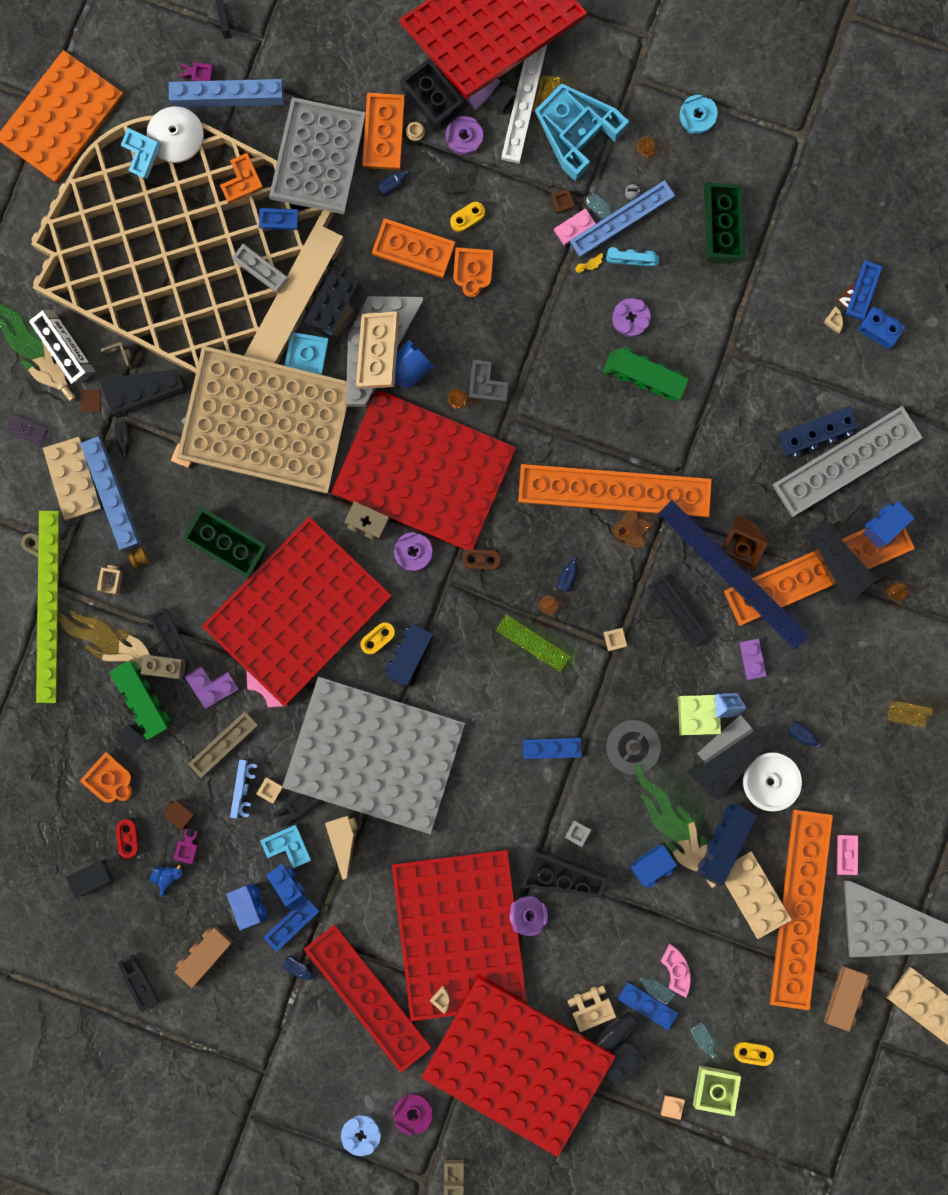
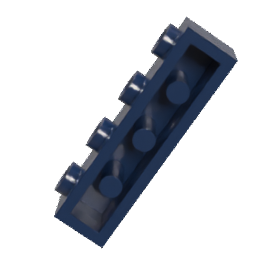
[777,406,860,458]
[696,804,756,886]

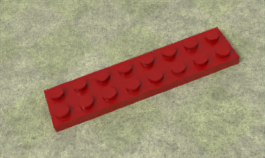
[304,924,432,1073]

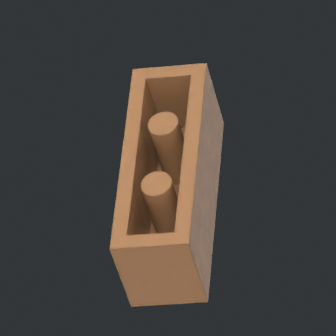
[174,926,234,988]
[824,965,869,1032]

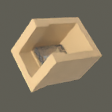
[97,565,123,595]

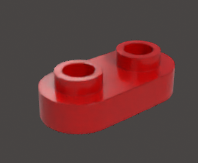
[116,819,139,858]

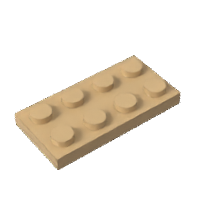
[356,311,400,389]
[43,437,102,521]
[725,851,792,939]
[887,967,948,1045]

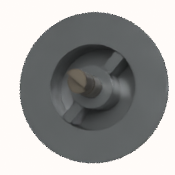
[606,720,661,775]

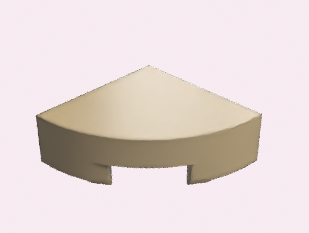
[823,306,843,334]
[430,986,449,1014]

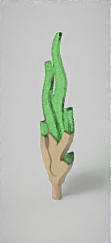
[0,304,76,402]
[636,764,716,888]

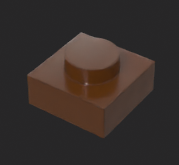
[551,189,575,214]

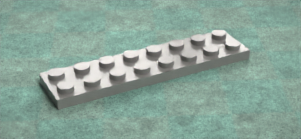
[772,406,923,517]

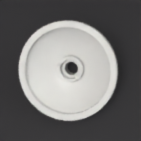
[147,106,204,163]
[743,753,802,811]

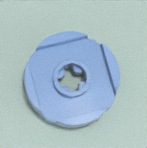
[341,1115,381,1156]

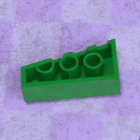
[602,347,689,402]
[109,659,171,740]

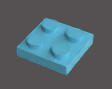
[285,332,329,375]

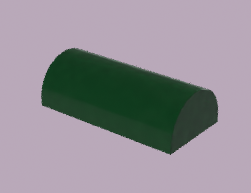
[704,182,744,264]
[182,507,268,579]

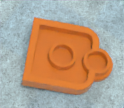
[453,248,493,297]
[80,751,132,803]

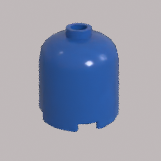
[394,339,435,388]

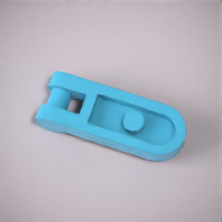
[606,247,660,266]

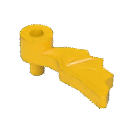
[575,253,603,273]

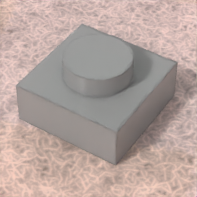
[565,821,591,847]

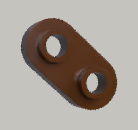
[462,549,500,570]

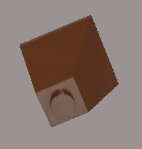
[718,515,769,571]

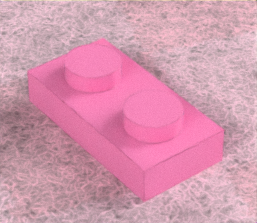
[554,209,596,246]
[837,835,858,875]

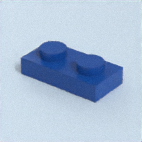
[259,208,299,230]

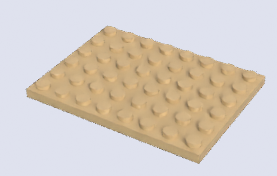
[177,346,347,494]

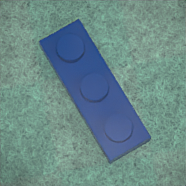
[845,260,882,321]
[523,738,581,759]
[263,897,320,952]
[617,982,678,1030]

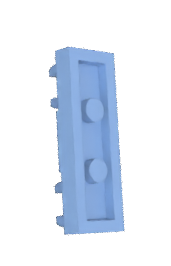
[230,760,258,819]

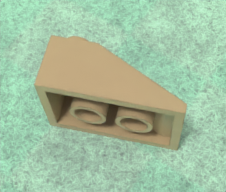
[325,815,358,880]

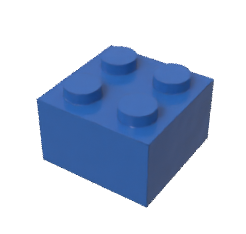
[863,501,914,549]
[628,844,677,888]

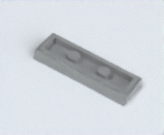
[232,244,289,293]
[697,715,752,761]

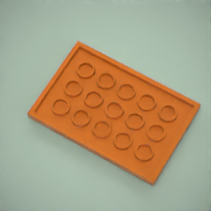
[0,50,124,183]

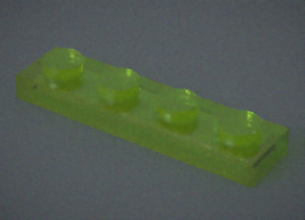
[495,615,570,672]

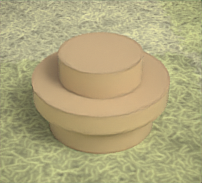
[406,122,425,141]

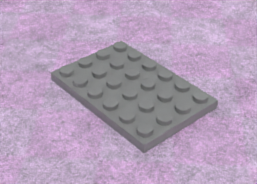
[269,97,366,214]

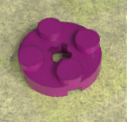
[393,1093,432,1135]

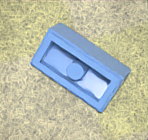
[715,693,746,718]

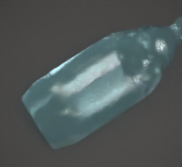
[585,193,614,220]
[640,977,674,1005]
[690,1023,716,1059]

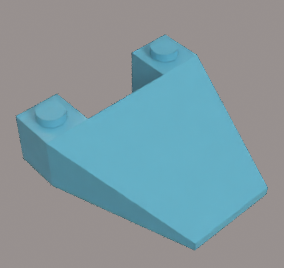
[535,83,629,181]

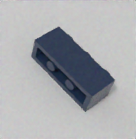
[385,624,433,686]

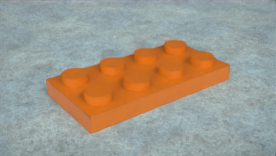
[362,93,405,170]
[372,218,455,279]

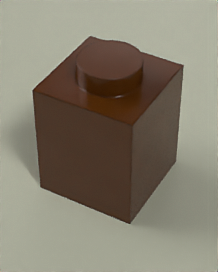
[163,800,196,830]

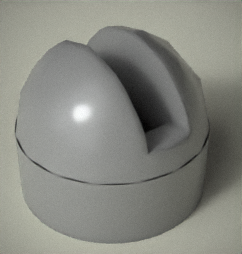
[625,184,640,201]

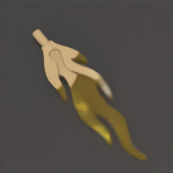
[58,610,166,678]

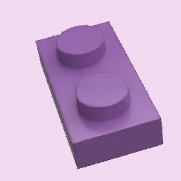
[739,639,766,680]

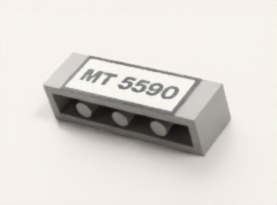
[29,310,96,384]

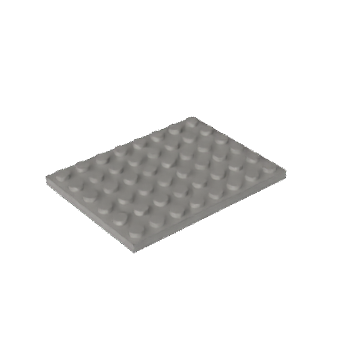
[282,677,465,834]

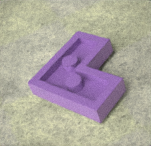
[185,666,239,709]

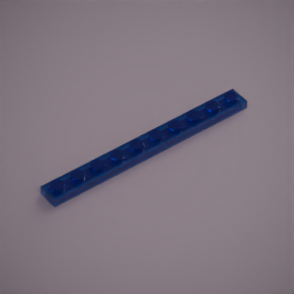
[658,500,809,649]

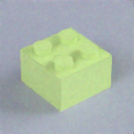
[678,695,721,735]
[693,1065,741,1116]

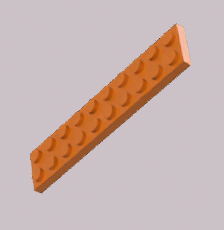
[518,464,712,518]
[723,528,915,626]
[769,810,833,1010]

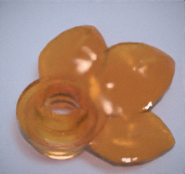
[613,510,651,547]

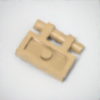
[567,986,616,1032]

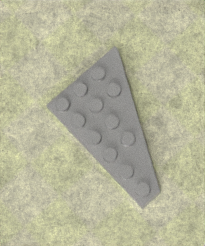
[346,296,423,407]
[844,880,948,957]

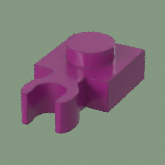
[179,62,213,81]
[173,828,198,864]

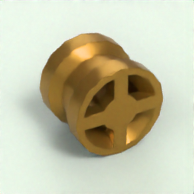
[127,546,150,570]

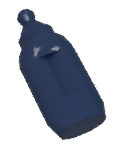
[377,170,410,196]
[557,557,578,592]
[788,721,822,748]
[282,956,317,982]

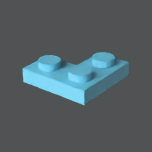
[121,128,161,179]
[260,825,311,868]

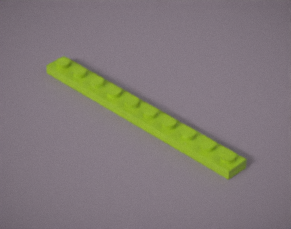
[36,511,60,703]

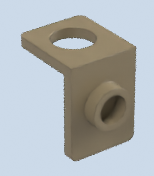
[101,342,133,370]

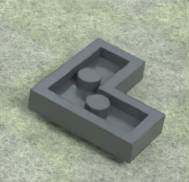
[469,360,509,402]

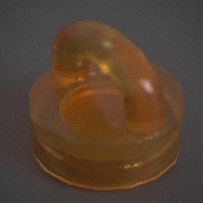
[637,136,655,158]
[447,389,468,408]
[886,582,908,602]
[539,596,558,615]

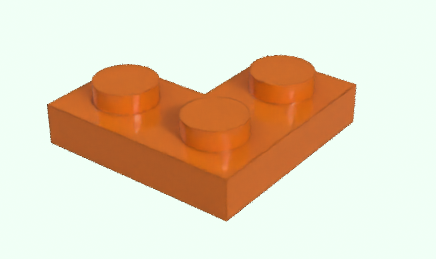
[220,153,263,204]

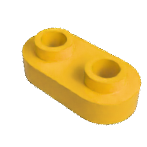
[450,202,485,232]
[361,623,395,655]
[734,1042,774,1066]

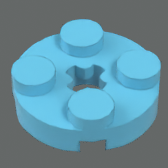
[679,95,718,134]

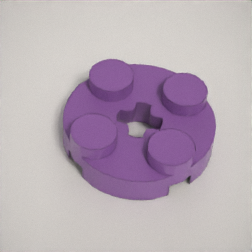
[446,116,483,155]
[612,298,650,337]
[394,532,432,571]
[510,896,548,936]

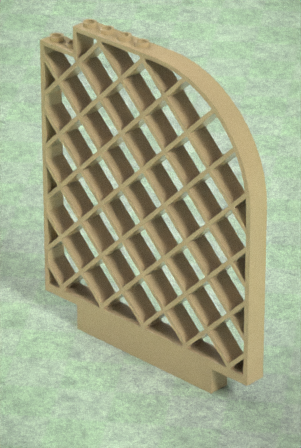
[31,115,344,375]

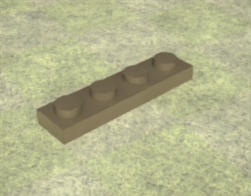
[188,711,259,778]

